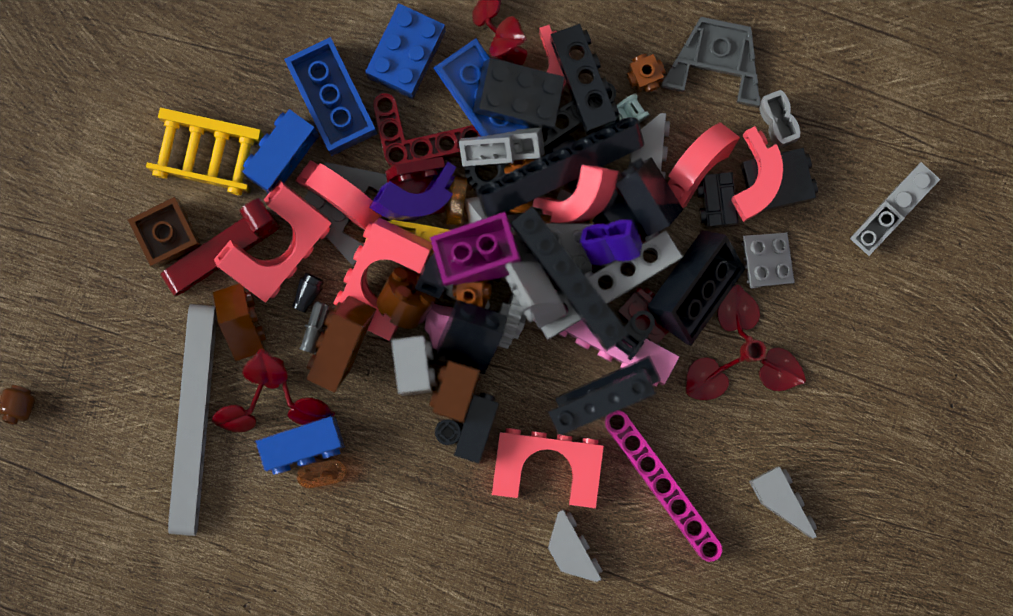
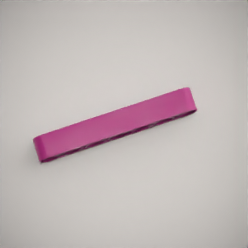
[605,410,722,562]

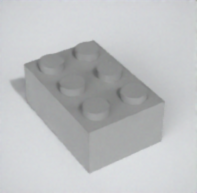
[392,336,437,396]

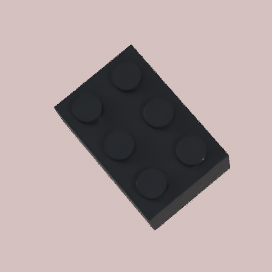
[473,57,565,131]

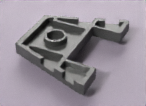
[661,17,761,108]
[304,162,388,266]

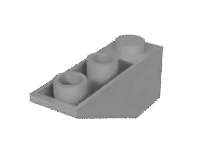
[749,467,817,538]

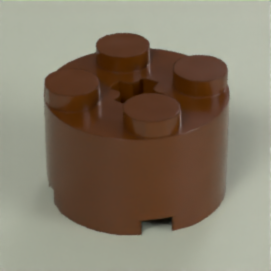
[377,267,436,329]

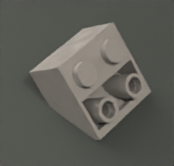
[505,262,567,329]

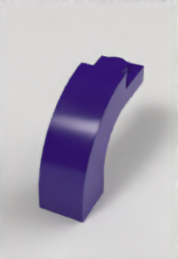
[369,162,456,222]

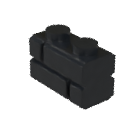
[696,172,739,229]

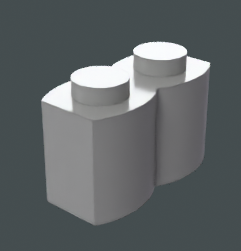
[759,90,800,149]

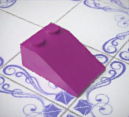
[430,212,522,286]

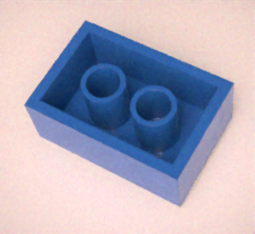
[365,3,446,99]
[243,109,319,193]
[256,416,345,475]

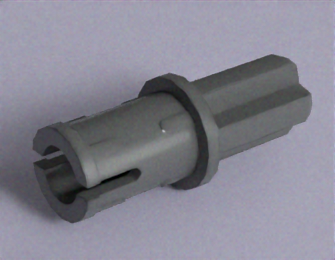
[299,302,329,354]

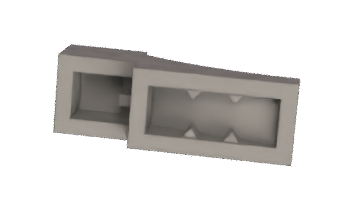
[459,128,545,166]

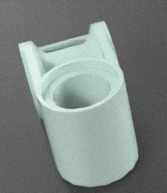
[616,93,650,123]

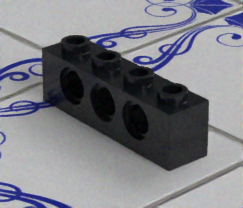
[550,24,619,135]

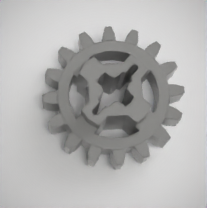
[498,293,526,349]

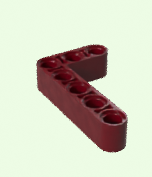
[373,93,480,167]
[160,198,280,297]

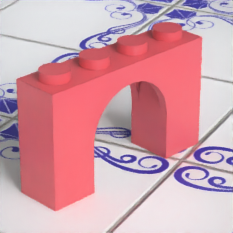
[214,180,332,303]
[334,217,433,341]
[492,428,604,508]

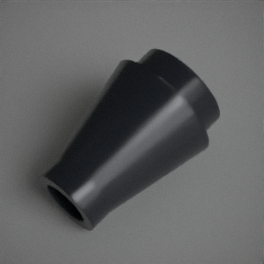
[292,273,324,313]

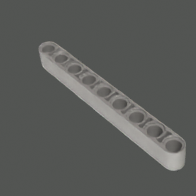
[168,304,217,536]

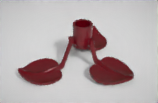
[472,0,527,66]
[686,285,806,400]
[212,349,335,432]

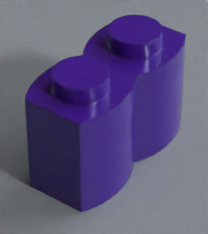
[580,220,642,265]

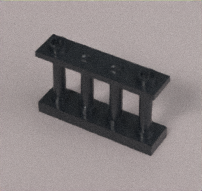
[548,355,661,436]

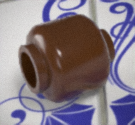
[0,385,35,425]

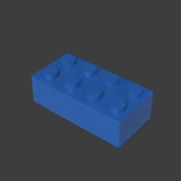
[284,37,377,156]

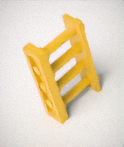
[146,108,264,196]

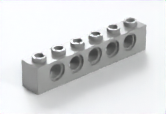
[540,231,682,341]

